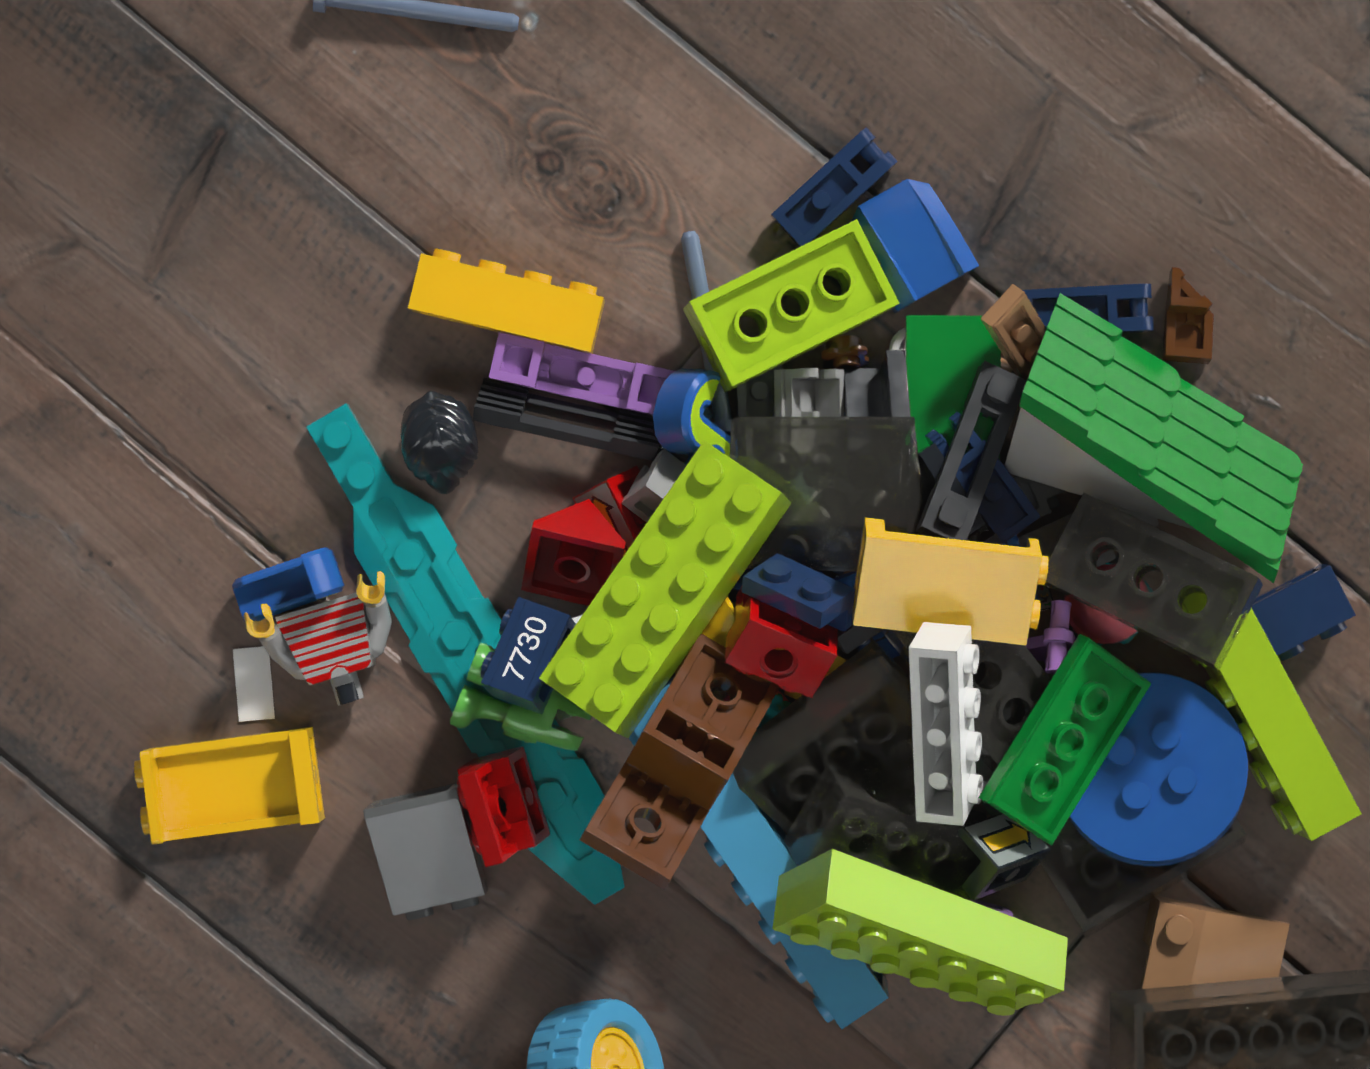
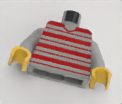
[244,571,392,706]

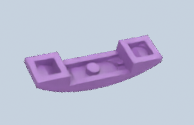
[489,332,675,415]

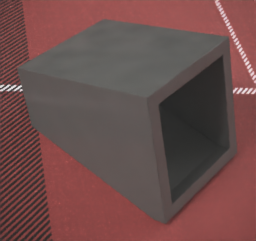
[363,783,488,920]

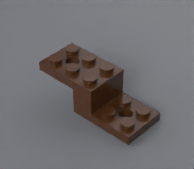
[580,634,780,890]

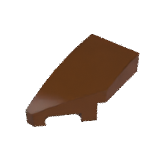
[1162,267,1214,364]

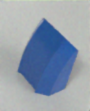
[851,179,979,314]

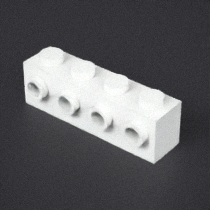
[909,622,983,826]

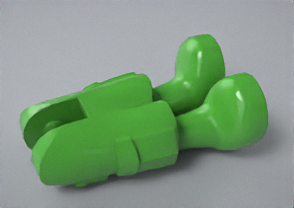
[450,643,592,751]

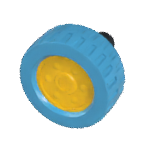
[526,998,664,1069]

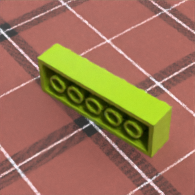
[539,440,791,738]
[1161,560,1362,841]
[772,849,1068,1016]

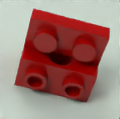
[725,586,838,698]
[457,746,550,867]

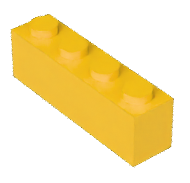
[408,248,605,354]

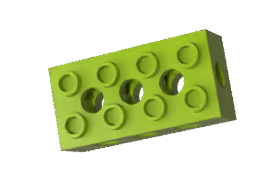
[683,219,900,392]

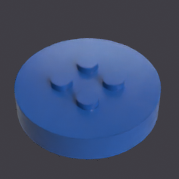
[1069,673,1248,866]

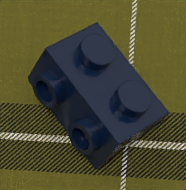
[742,553,855,632]

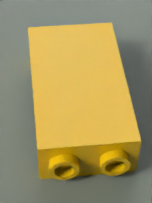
[852,518,1048,645]
[134,727,325,845]

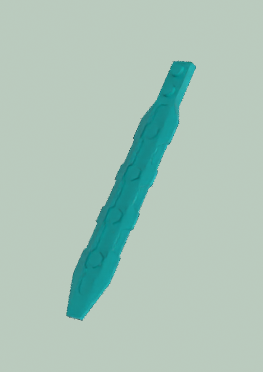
[306,403,625,905]

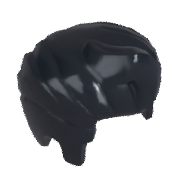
[401,391,479,494]

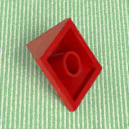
[521,499,626,606]

